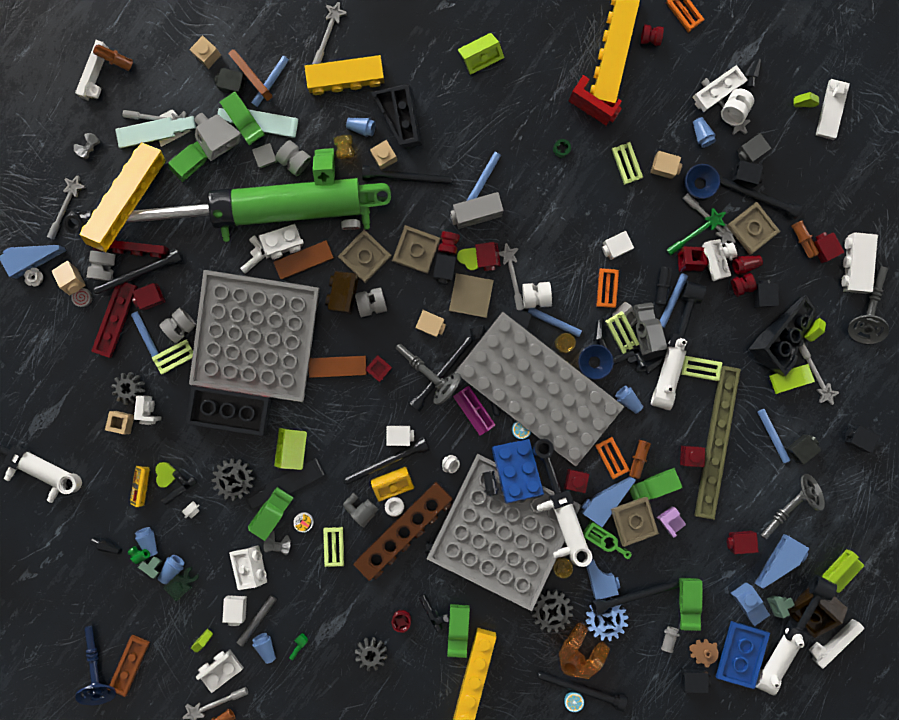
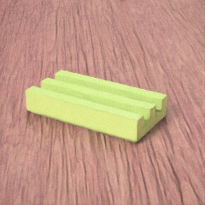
[611,142,643,185]
[605,311,639,354]
[152,339,193,375]
[680,356,722,381]
[324,527,344,567]

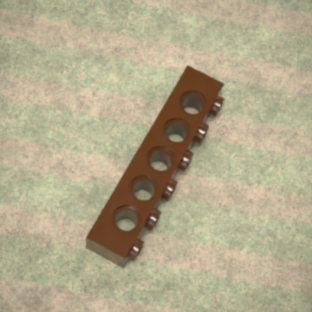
[353,481,452,581]

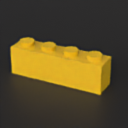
[305,55,385,95]

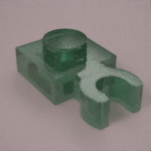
[163,567,199,601]

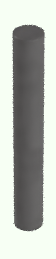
[237,595,277,647]

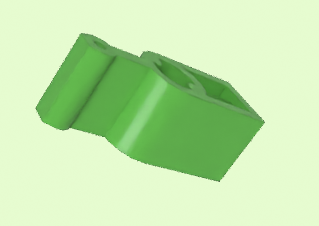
[219,92,265,145]
[168,141,208,182]
[313,148,335,185]
[629,468,683,500]
[248,487,293,541]
[583,520,632,559]
[679,578,702,631]
[447,604,470,658]

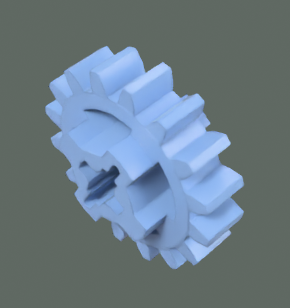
[586,598,628,641]

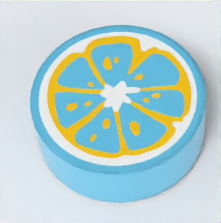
[512,421,531,439]
[564,691,584,712]

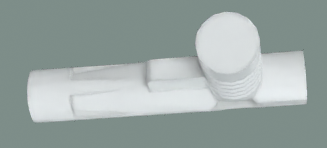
[241,235,266,274]

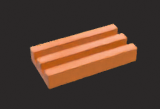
[666,0,705,33]
[596,268,619,308]
[595,436,630,479]

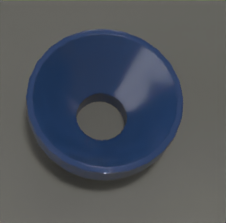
[685,164,720,199]
[578,344,614,379]

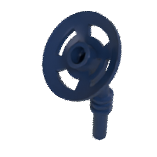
[75,626,116,705]

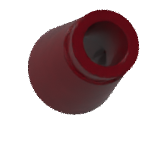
[732,255,763,275]

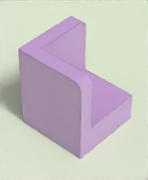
[657,506,686,538]

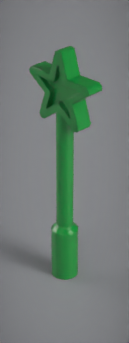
[666,208,726,256]

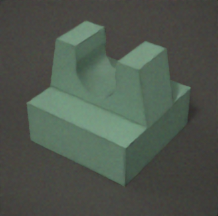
[138,557,162,579]
[767,595,794,618]

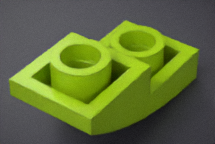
[769,364,815,394]

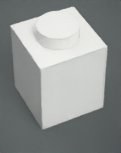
[602,231,634,260]
[386,426,414,446]
[223,595,247,626]

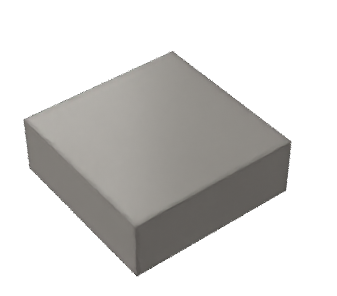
[252,143,277,168]

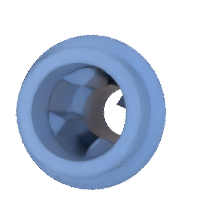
[693,117,716,147]
[346,118,376,137]
[615,386,643,414]
[135,527,158,557]
[158,555,184,584]
[252,633,276,664]

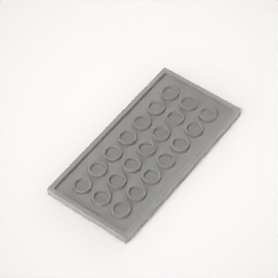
[455,312,624,466]

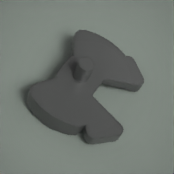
[74,133,100,159]
[264,531,291,556]

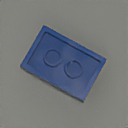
[491,439,544,504]
[716,621,770,689]

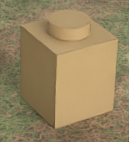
[190,35,221,69]
[370,140,397,170]
[650,151,682,179]
[52,261,86,296]
[415,310,446,338]
[105,411,134,434]

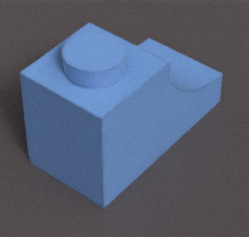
[586,558,620,599]
[731,583,770,626]

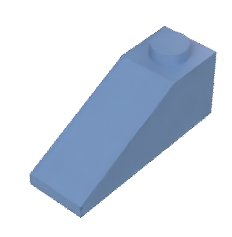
[0,245,66,279]
[581,476,635,527]
[755,534,809,588]

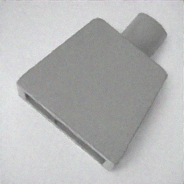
[194,113,241,161]

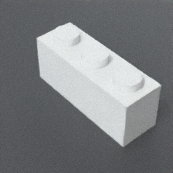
[841,233,878,294]

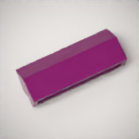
[453,386,495,436]

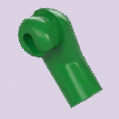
[128,546,150,564]

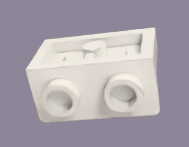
[258,224,304,259]
[702,239,731,281]
[134,396,161,425]
[229,545,267,590]
[196,650,244,693]

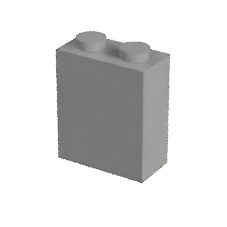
[450,192,504,229]

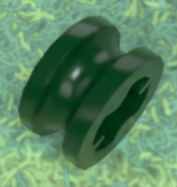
[553,139,571,158]

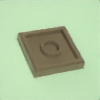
[726,202,780,255]
[392,225,441,274]
[338,230,392,283]
[449,273,494,318]
[611,497,659,547]

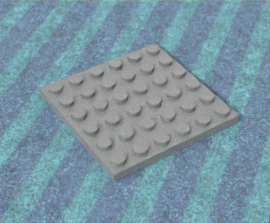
[189,270,320,402]
[426,454,581,611]

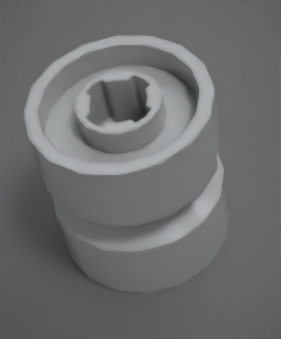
[275,140,311,176]
[86,251,116,281]
[355,287,387,318]
[159,307,197,343]

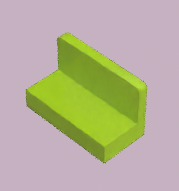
[458,33,504,75]
[274,428,307,470]
[821,549,864,593]

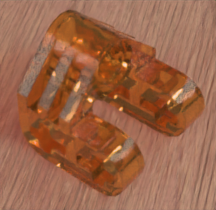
[559,622,610,679]

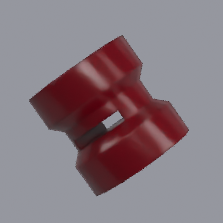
[641,24,664,46]
[438,231,460,255]
[731,273,757,297]
[391,610,412,633]

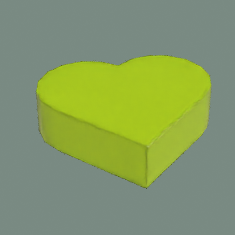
[793,92,819,107]
[457,248,478,271]
[804,318,826,342]
[155,462,176,488]
[191,629,213,652]

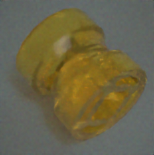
[333,135,355,159]
[555,333,576,353]
[552,557,573,578]

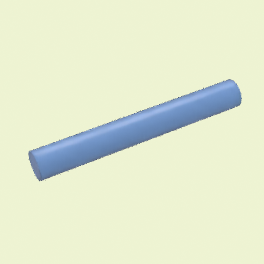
[251,56,289,107]
[466,152,501,201]
[660,273,688,328]
[527,308,582,337]
[131,311,162,362]
[758,409,790,463]

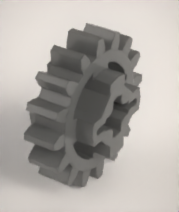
[212,458,255,501]
[531,590,573,633]

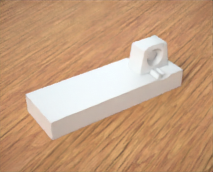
[75,40,109,101]
[693,65,747,112]
[816,79,850,140]
[809,619,865,668]

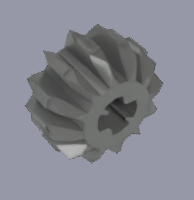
[111,372,145,405]
[355,637,388,671]

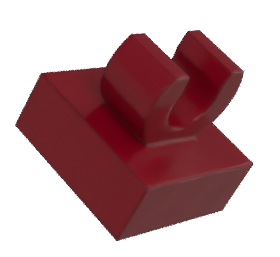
[365,355,392,382]

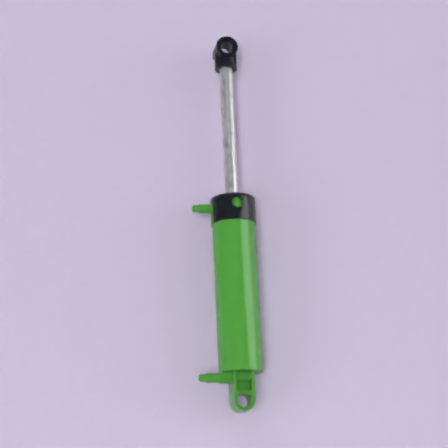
[63,178,391,242]

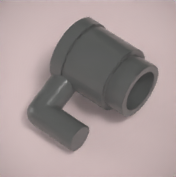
[343,493,379,528]

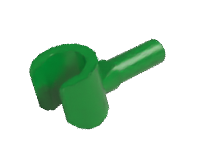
[289,633,308,660]

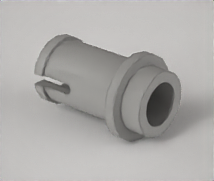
[661,626,680,653]

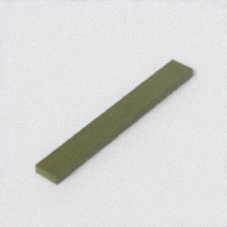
[694,365,741,520]

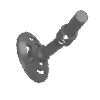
[848,266,889,344]
[396,343,461,405]
[761,474,825,540]

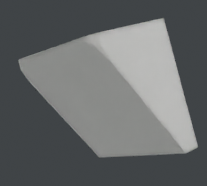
[612,302,638,331]

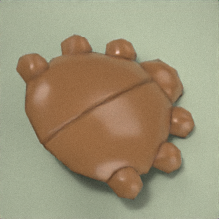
[690,639,719,667]

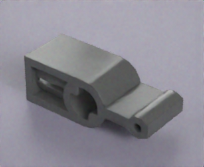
[634,302,668,355]

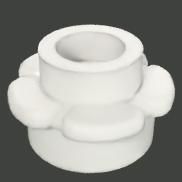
[723,242,737,261]
[24,268,43,287]
[442,455,460,473]
[182,501,200,518]

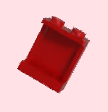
[569,75,622,126]

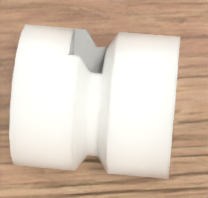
[721,89,754,126]
[522,282,552,309]

